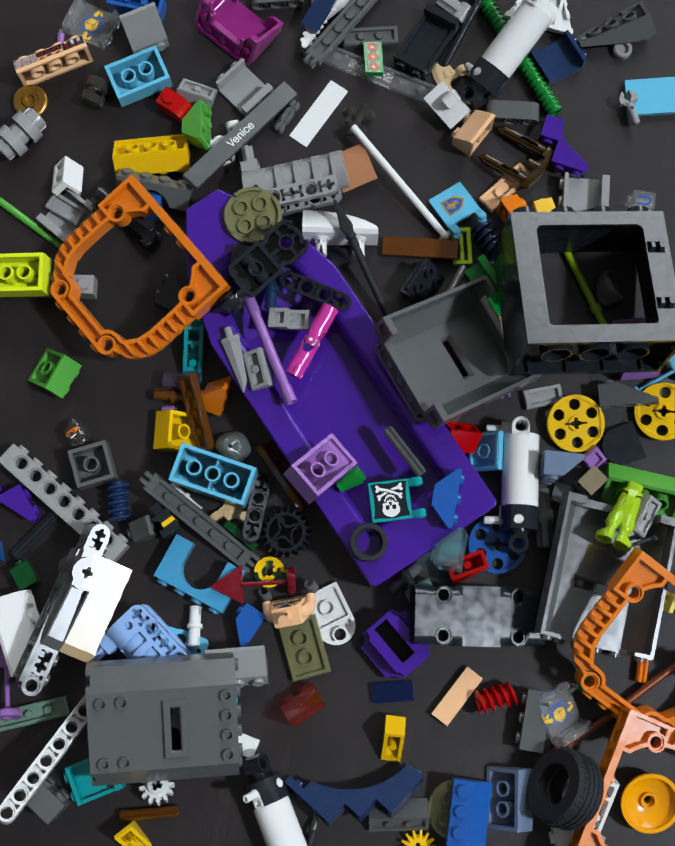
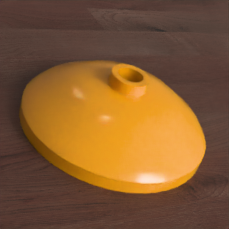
[620,773,675,834]

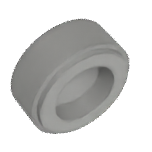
[613,43,632,60]

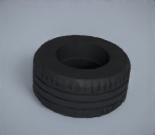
[527,747,604,831]

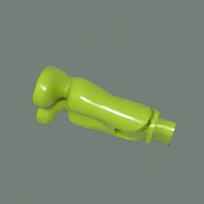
[594,481,644,552]

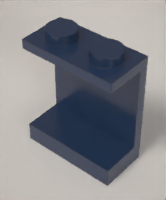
[529,30,587,87]

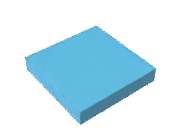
[469,431,504,472]

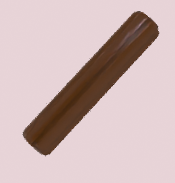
[119,805,179,822]

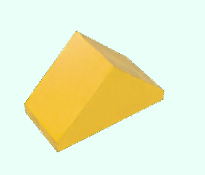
[114,821,152,846]

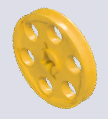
[634,383,675,441]
[546,395,605,452]

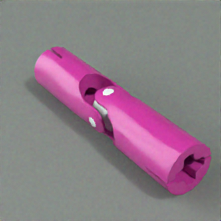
[285,303,338,380]

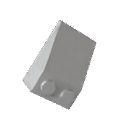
[119,2,170,54]

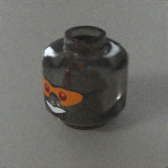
[63,419,92,448]

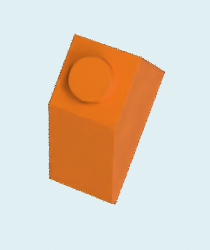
[496,194,527,224]
[201,376,232,416]

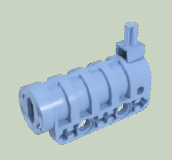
[90,604,194,713]

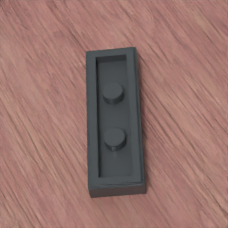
[343,26,398,49]

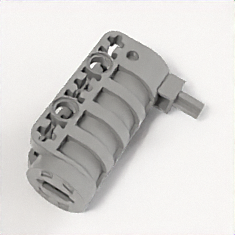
[240,145,350,216]

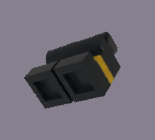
[148,502,185,542]

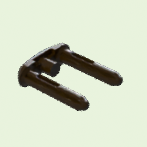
[478,125,553,189]

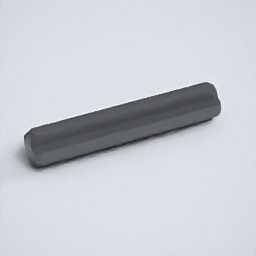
[384,426,426,477]

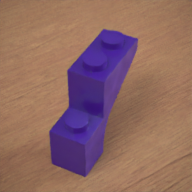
[538,114,589,179]
[0,484,41,522]

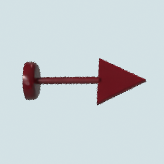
[210,565,296,604]

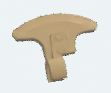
[432,62,467,91]
[210,502,248,525]

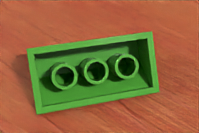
[599,462,675,518]

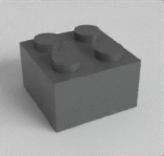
[67,440,119,490]
[18,775,72,824]

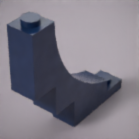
[284,764,423,827]

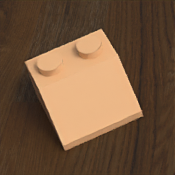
[452,110,496,157]

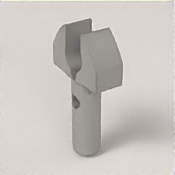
[618,89,640,125]

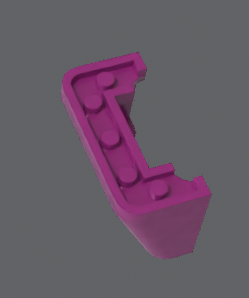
[195,0,284,66]

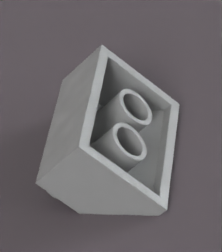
[204,645,269,688]

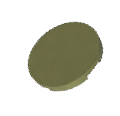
[224,187,282,245]
[428,780,452,838]

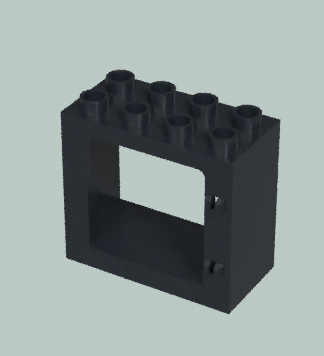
[493,205,675,375]

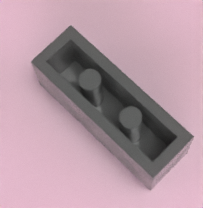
[514,688,552,753]

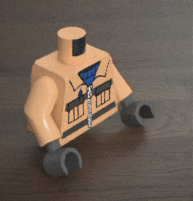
[258,579,319,628]

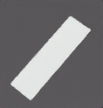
[289,80,348,147]

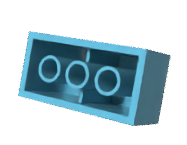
[168,442,258,508]

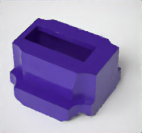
[361,609,430,680]

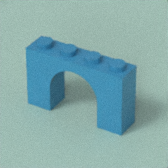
[154,534,246,615]

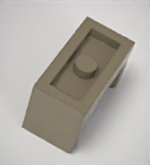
[571,465,608,497]

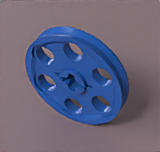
[468,515,525,574]

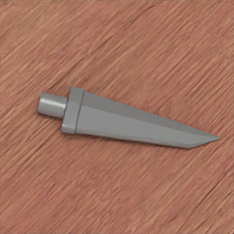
[221,327,247,394]

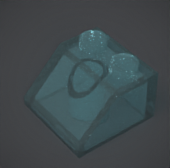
[431,527,468,573]

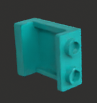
[64,758,126,806]

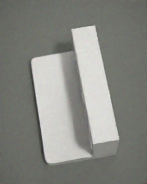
[52,156,83,195]

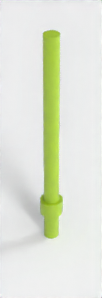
[563,252,607,324]

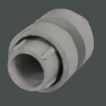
[0,108,46,160]

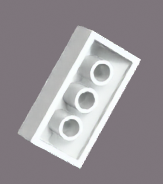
[0,589,43,677]

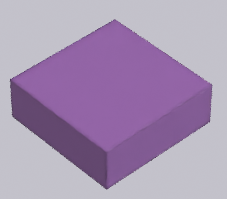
[582,445,607,469]

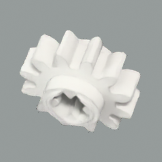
[139,780,175,806]

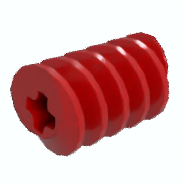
[474,682,518,716]

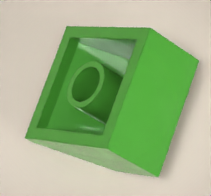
[28,348,82,398]

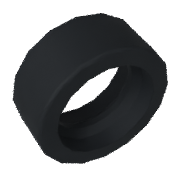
[350,523,388,562]

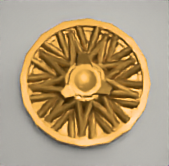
[13,85,48,115]

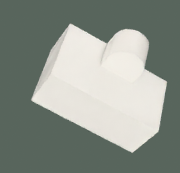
[424,81,471,129]

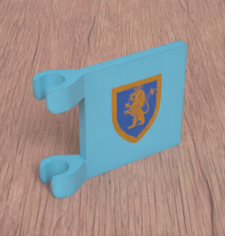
[429,182,487,239]

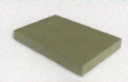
[278,614,331,682]

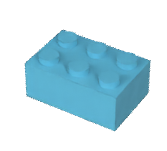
[104,45,172,107]

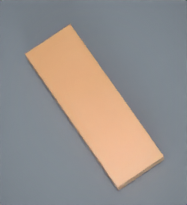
[479,162,530,213]
[431,666,483,726]

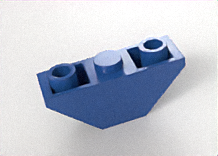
[430,468,465,530]

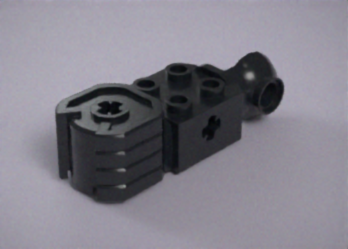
[218,220,309,316]

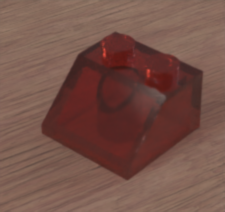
[280,683,327,728]

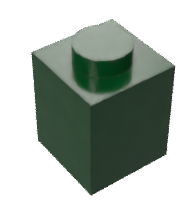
[9,559,42,591]

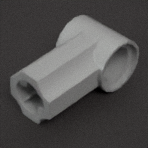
[435,0,472,27]

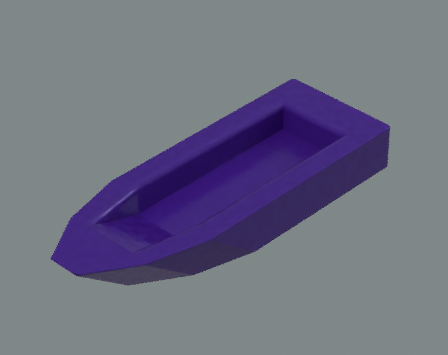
[186,189,497,588]

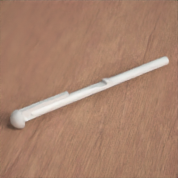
[350,124,451,240]

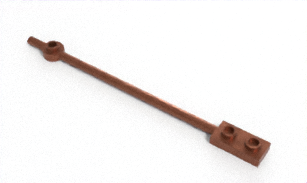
[553,661,675,750]

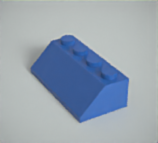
[445,777,492,846]

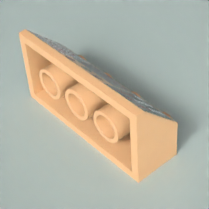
[13,35,94,86]

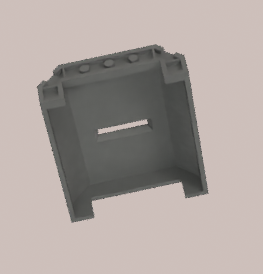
[374,275,543,429]
[534,491,675,663]
[85,652,243,786]

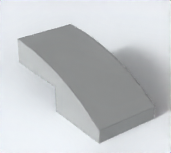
[268,308,311,331]

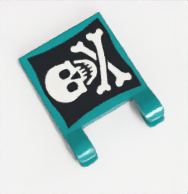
[368,476,427,523]

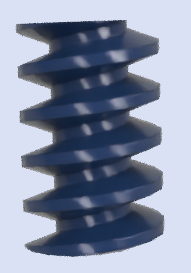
[470,220,500,263]
[106,481,132,522]

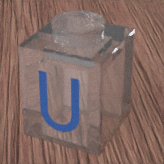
[626,190,656,211]

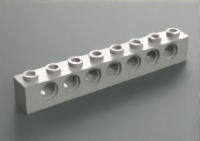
[0,443,130,563]

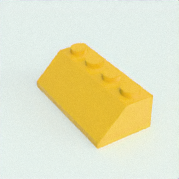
[112,134,191,175]

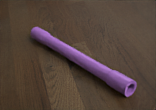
[244,296,297,405]

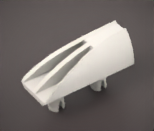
[302,210,378,258]

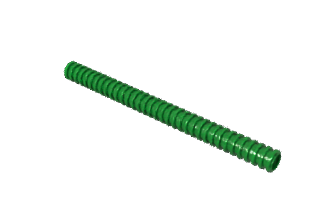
[480,0,563,116]

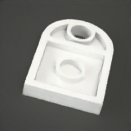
[311,582,355,645]

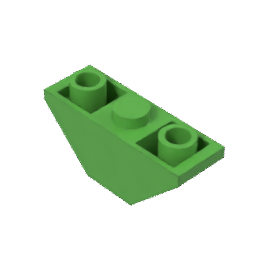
[182,99,212,151]

